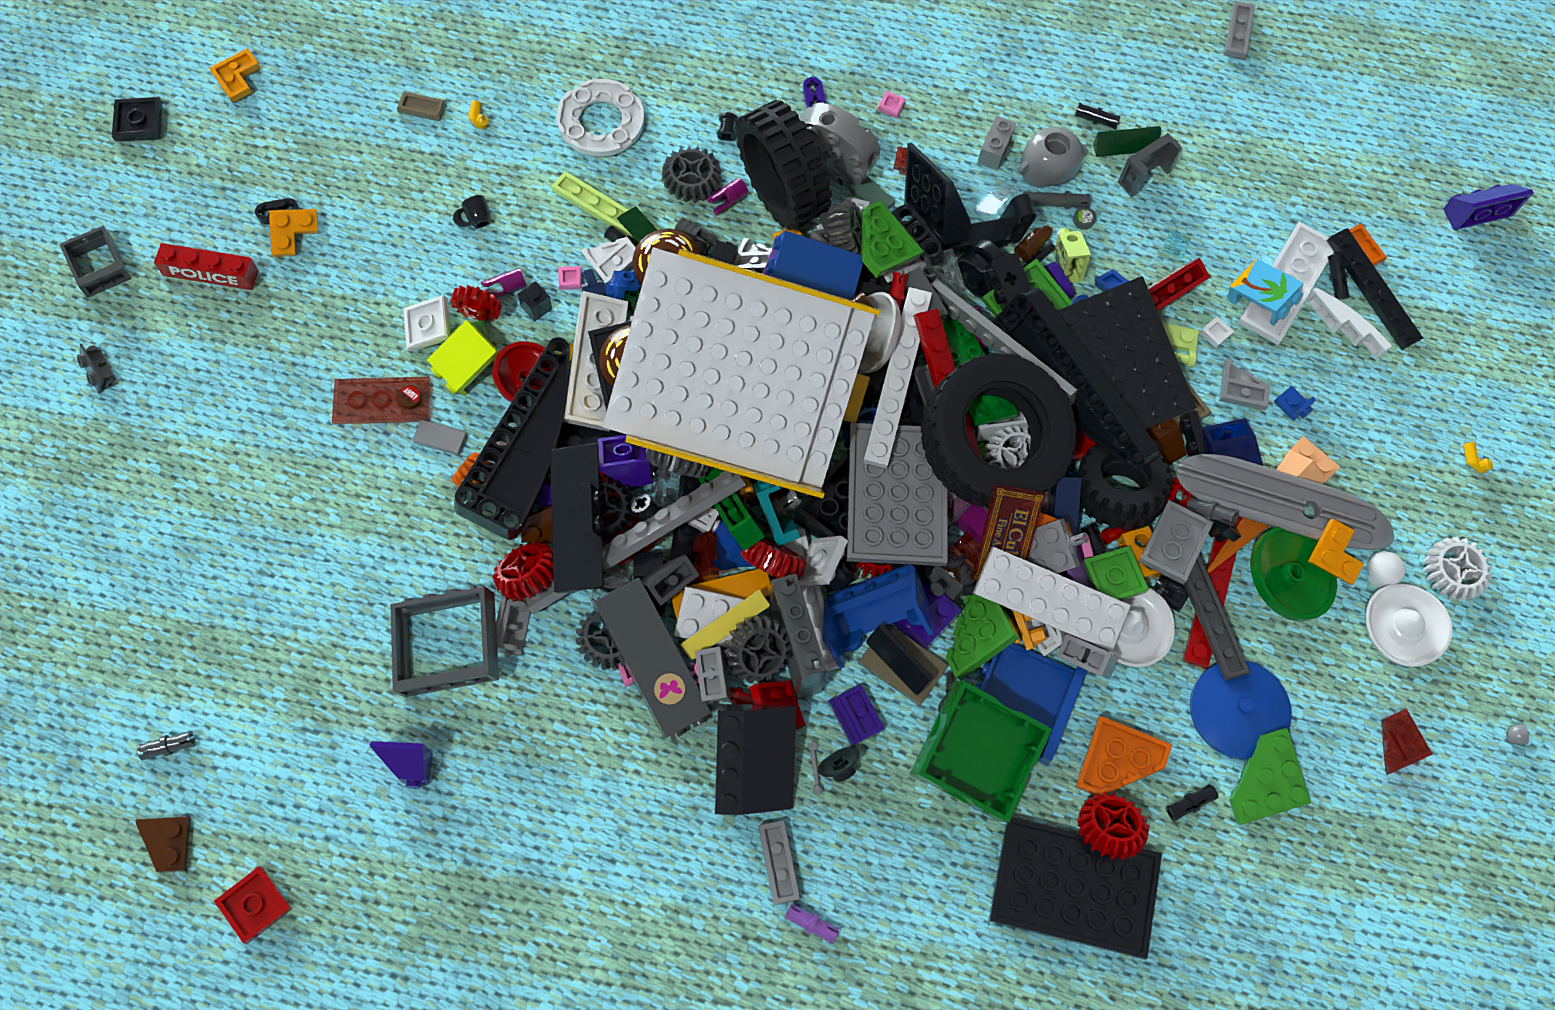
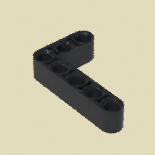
[915,194,1037,262]
[862,204,944,268]

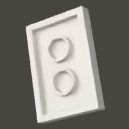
[673,586,753,648]

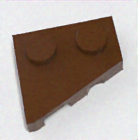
[521,505,553,544]
[136,816,191,873]

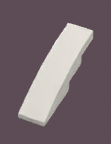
[1306,287,1392,360]

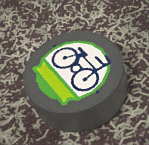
[1073,207,1096,230]

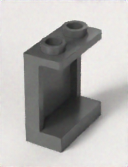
[1118,133,1182,198]

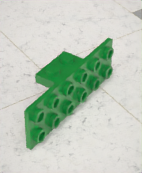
[943,314,1018,426]

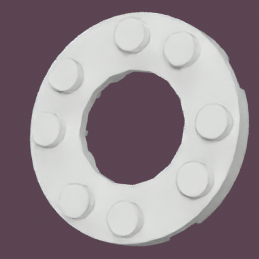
[556,79,644,157]

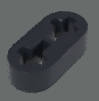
[255,198,300,225]

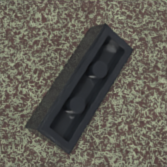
[866,624,933,695]

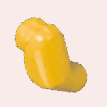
[468,100,489,129]
[1463,442,1493,473]

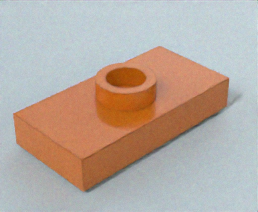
[1349,224,1387,267]

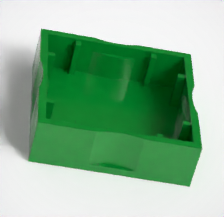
[910,680,1052,823]

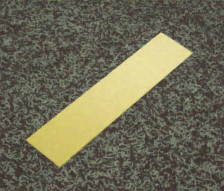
[680,590,770,661]

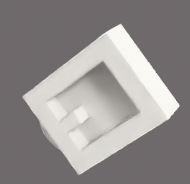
[685,507,721,538]

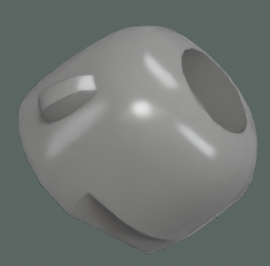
[1018,127,1088,188]

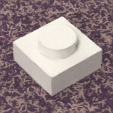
[1200,316,1234,348]

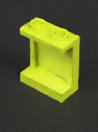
[427,320,499,396]

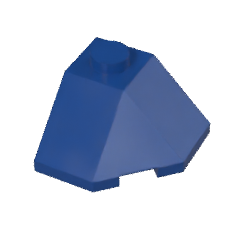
[701,521,754,571]

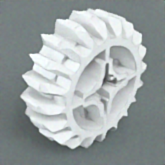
[983,425,1031,469]
[1423,537,1493,602]

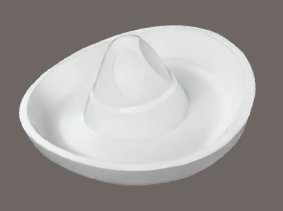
[857,292,901,374]
[1365,584,1452,667]
[1097,587,1175,667]

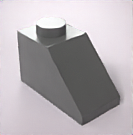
[641,555,699,606]

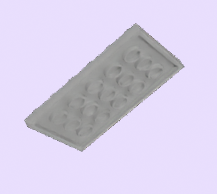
[847,423,947,566]

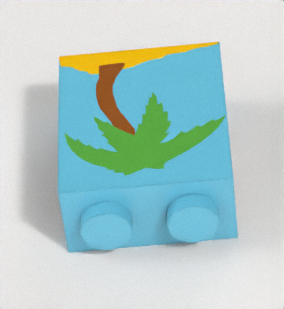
[1228,258,1303,326]

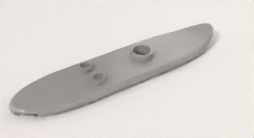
[1176,454,1394,550]

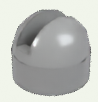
[1506,724,1529,745]

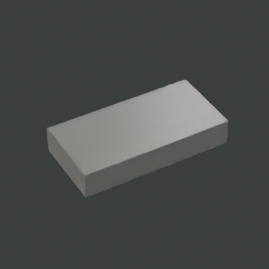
[412,420,467,456]

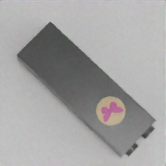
[592,578,711,740]

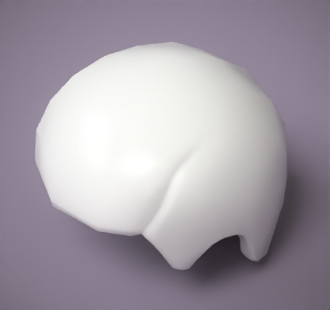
[1366,551,1406,589]

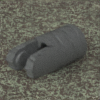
[675,218,718,251]

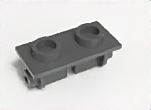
[77,344,116,394]

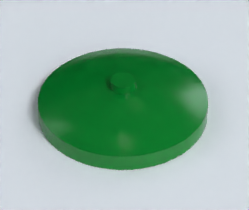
[1250,526,1337,622]

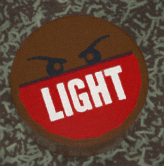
[397,385,422,410]

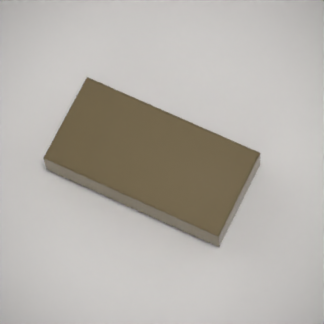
[397,91,446,122]

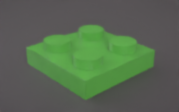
[1083,546,1149,601]

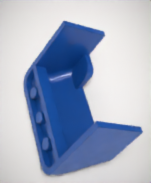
[822,565,933,669]

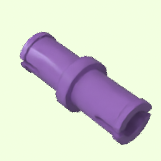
[784,903,839,944]

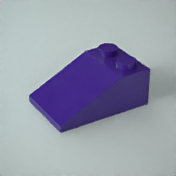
[893,582,962,650]

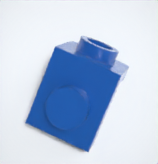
[606,271,640,300]

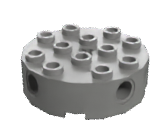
[799,103,881,186]

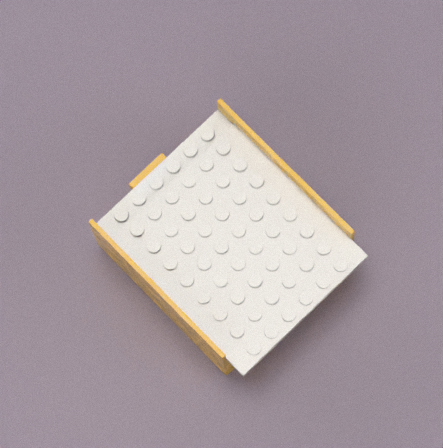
[602,247,881,498]

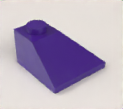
[598,435,652,487]
[370,741,433,789]

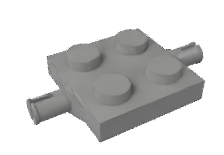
[1016,518,1088,574]

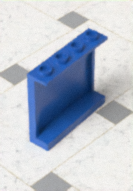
[766,230,863,300]
[975,643,1087,765]

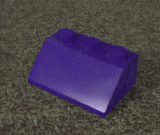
[1443,184,1534,231]

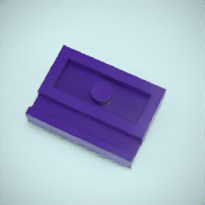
[828,684,885,747]

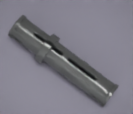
[1023,191,1090,209]

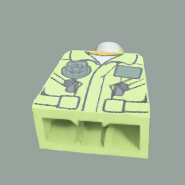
[1054,228,1091,283]

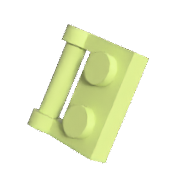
[1162,322,1199,367]

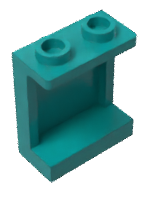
[751,479,800,547]

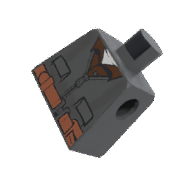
[927,544,982,601]

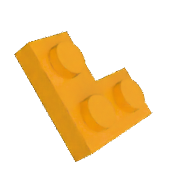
[209,48,260,103]
[269,209,319,257]
[1308,519,1364,585]

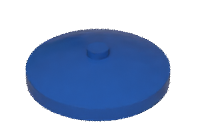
[1190,661,1292,760]

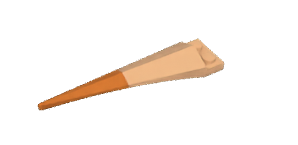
[1207,436,1340,574]

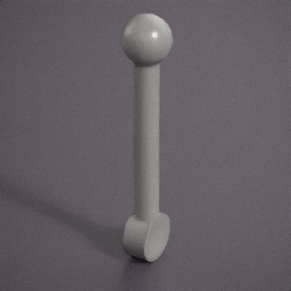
[808,741,823,794]

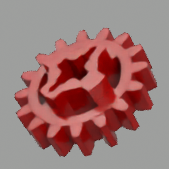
[450,285,502,322]

